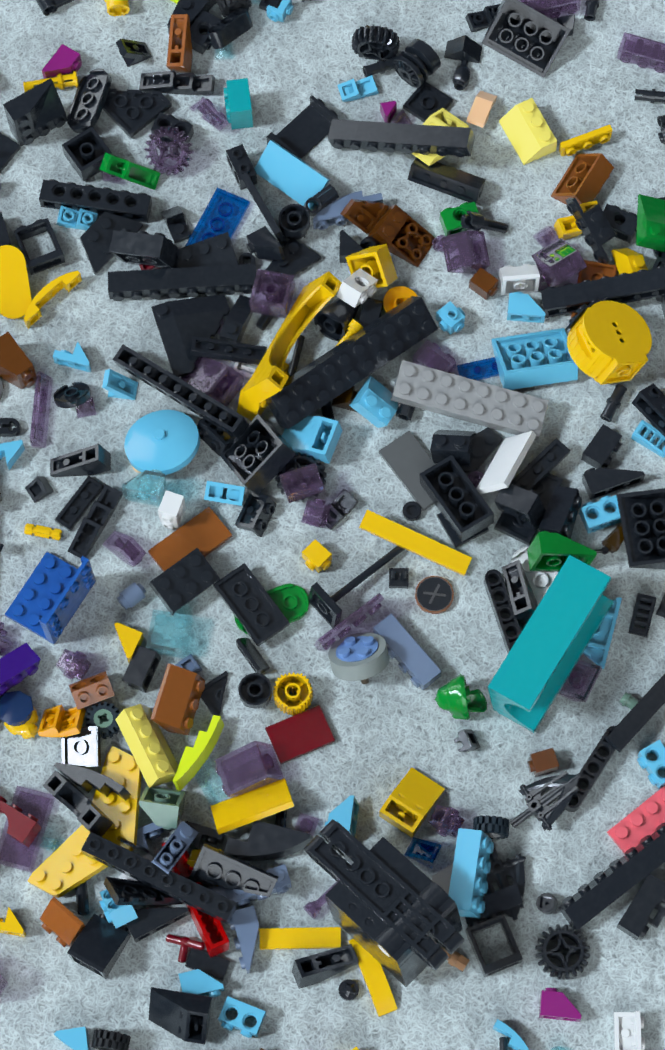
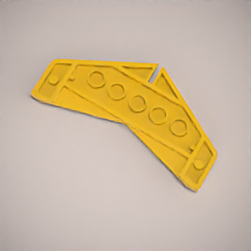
[28,746,142,898]

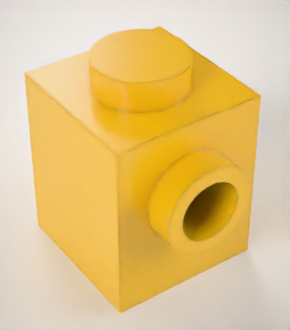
[302,539,332,573]

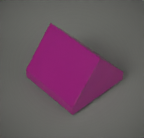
[380,101,397,123]

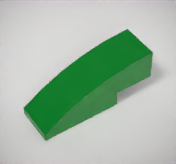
[100,152,161,190]

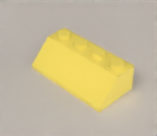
[115,704,178,788]

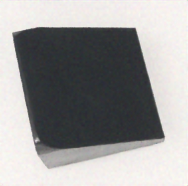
[556,14,575,36]
[25,476,54,503]

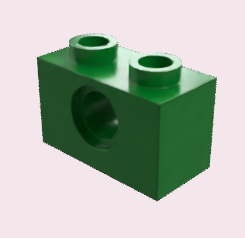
[439,202,479,238]

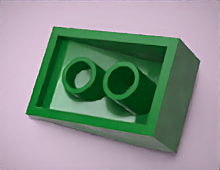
[636,194,665,252]
[527,531,597,572]

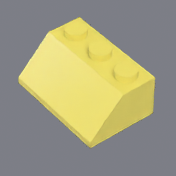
[499,98,557,165]

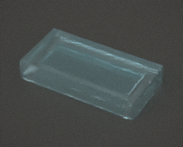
[194,760,227,805]

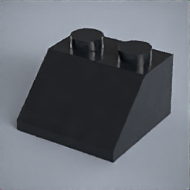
[430,430,476,465]

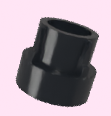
[279,204,310,240]
[238,673,272,709]

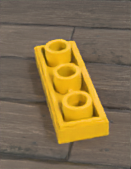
[559,124,613,156]

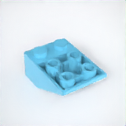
[282,416,343,464]

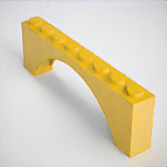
[243,271,342,405]

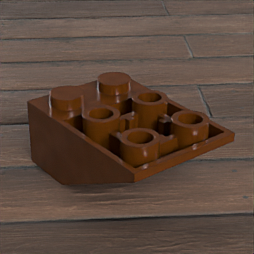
[368,204,437,267]

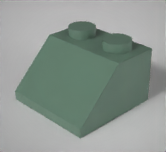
[139,786,185,830]

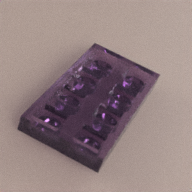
[314,593,384,651]

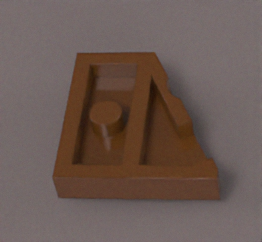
[340,199,389,235]

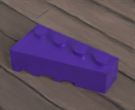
[0,643,41,696]

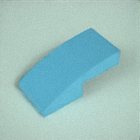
[337,75,379,102]
[493,1019,529,1050]

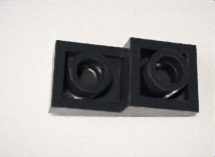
[465,4,500,32]

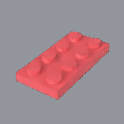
[607,786,665,854]

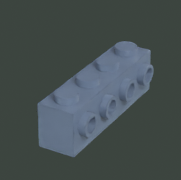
[210,864,292,907]

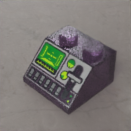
[531,238,587,287]

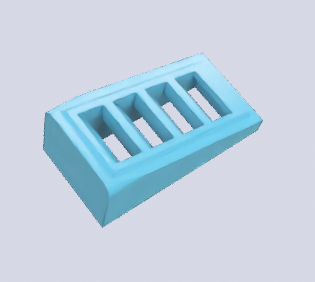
[631,420,665,458]

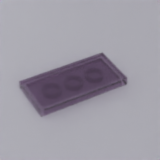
[0,786,55,873]

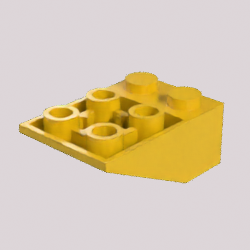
[379,768,445,838]

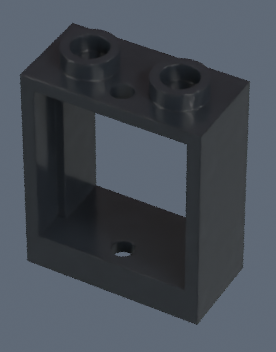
[13,218,65,275]
[465,913,523,977]

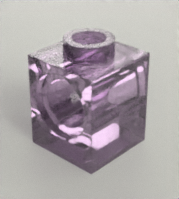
[301,498,331,528]

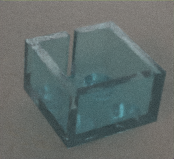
[146,609,193,659]

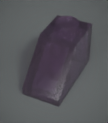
[102,531,146,567]

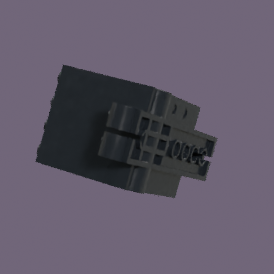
[303,819,465,987]

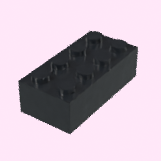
[419,455,494,542]

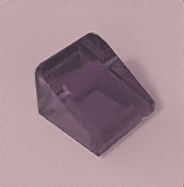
[533,226,559,251]

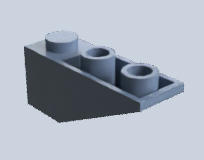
[152,821,199,874]
[229,905,260,974]

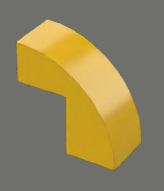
[554,200,598,241]

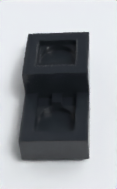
[317,489,359,530]

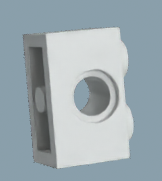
[337,268,378,308]

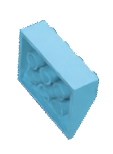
[491,328,578,390]

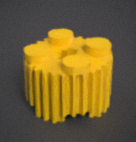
[273,672,313,716]

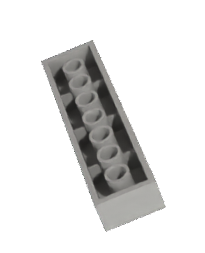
[391,360,549,440]

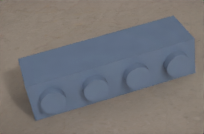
[373,613,442,690]

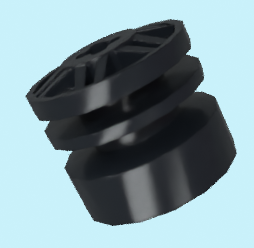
[393,39,441,88]

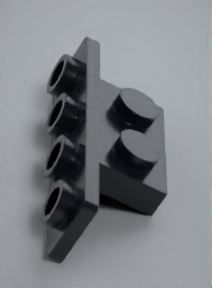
[565,198,616,263]

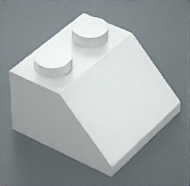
[499,264,540,295]

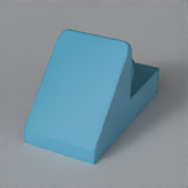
[53,342,91,373]
[102,369,138,400]
[0,440,25,470]

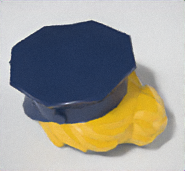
[0,691,38,739]

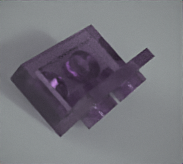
[280,463,325,503]

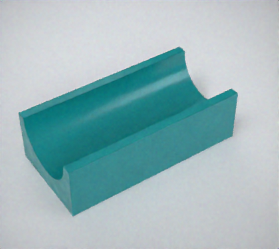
[488,555,613,733]

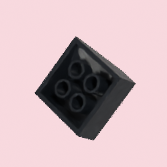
[3,78,67,146]
[220,414,297,495]

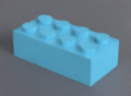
[448,828,494,919]

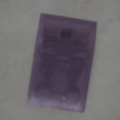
[180,357,244,407]

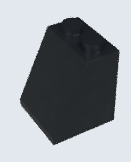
[67,914,131,979]

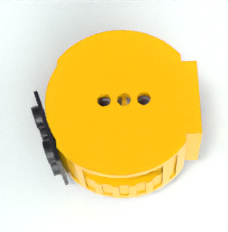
[565,296,652,385]

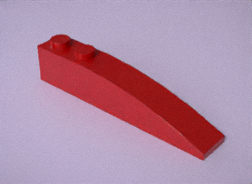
[162,843,230,958]

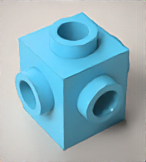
[436,301,465,335]

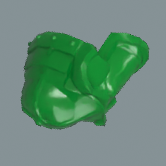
[435,674,487,720]

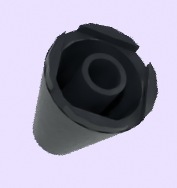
[314,298,361,341]

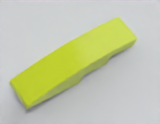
[173,715,224,791]

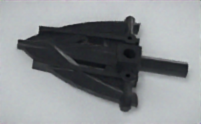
[510,771,581,831]
[484,838,526,921]

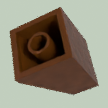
[0,332,37,389]

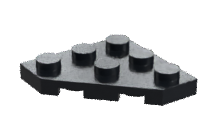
[103,89,172,138]

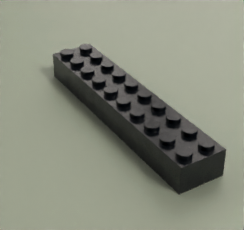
[265,296,438,429]

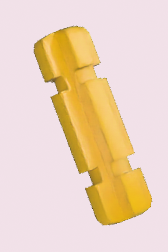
[24,523,62,540]

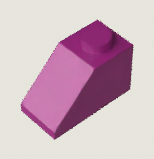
[42,44,82,79]
[539,988,582,1022]

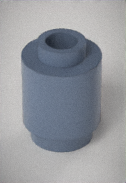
[117,582,146,610]

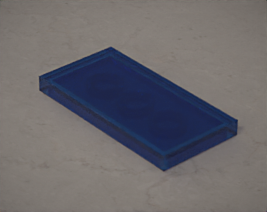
[185,187,250,246]

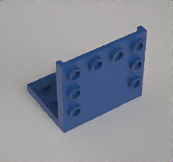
[5,552,96,644]

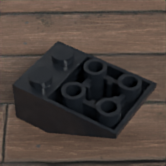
[148,987,212,1045]

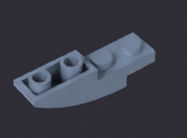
[313,190,383,230]

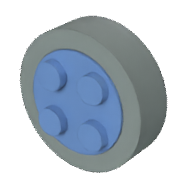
[328,632,390,684]

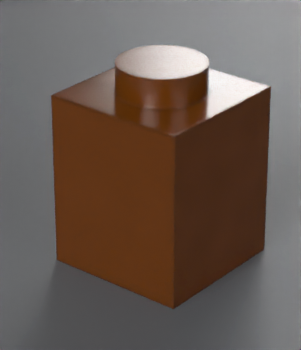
[469,268,499,300]
[527,748,559,777]

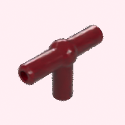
[166,934,205,963]

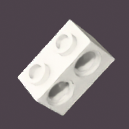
[158,490,186,529]

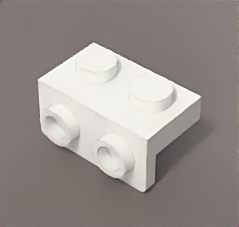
[613,1011,645,1050]

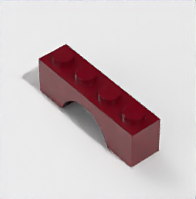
[0,796,42,848]

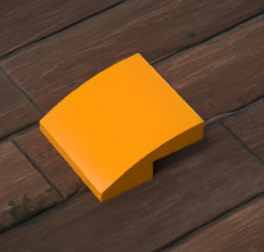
[38,704,86,737]

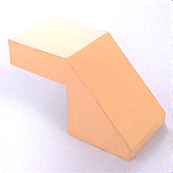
[466,90,497,128]

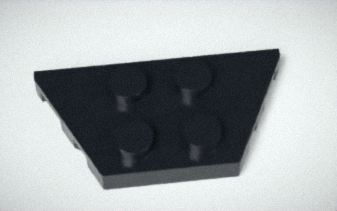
[80,212,143,275]

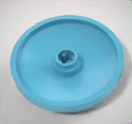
[124,410,200,476]

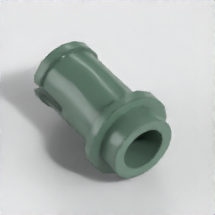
[619,692,639,710]

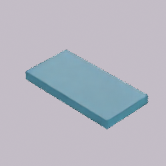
[254,140,330,210]

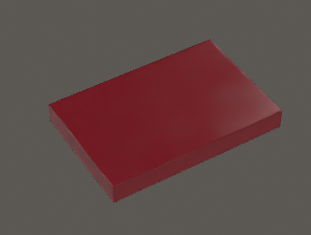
[265,705,335,764]

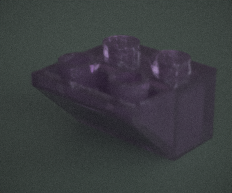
[441,230,490,274]

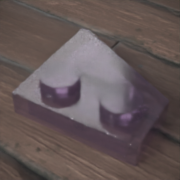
[189,97,229,131]

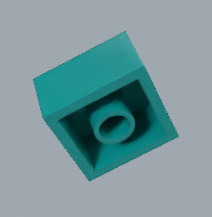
[223,78,253,130]

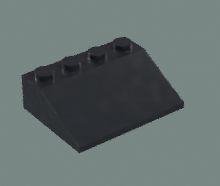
[482,0,571,78]
[616,488,665,569]

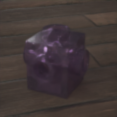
[55,649,91,680]
[428,805,465,837]

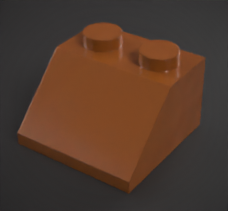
[40,897,85,948]

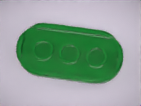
[234,583,309,635]

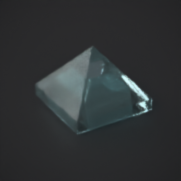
[215,42,233,60]

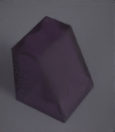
[215,741,284,797]

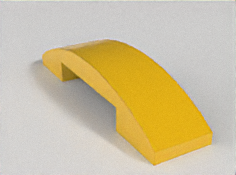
[24,271,82,329]
[348,939,397,1017]

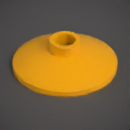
[383,286,418,313]

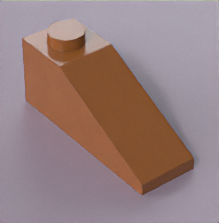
[166,14,193,73]

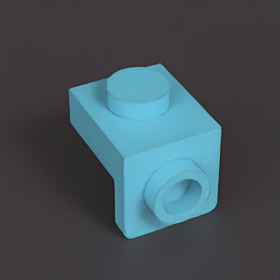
[266,0,294,23]

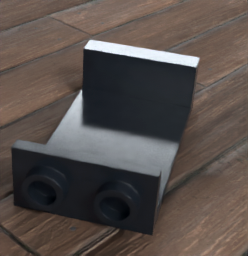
[266,95,338,159]

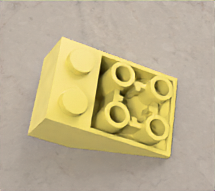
[411,108,469,166]

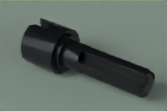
[461,211,508,233]

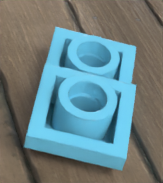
[56,206,98,230]

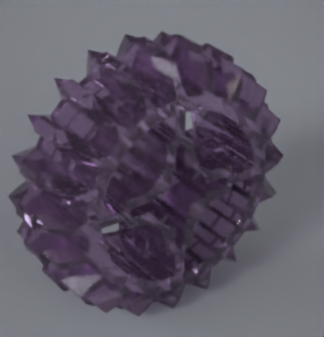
[145,126,194,176]

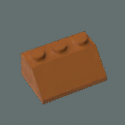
[551,153,614,205]
[151,664,206,735]

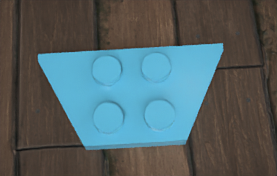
[583,597,622,669]

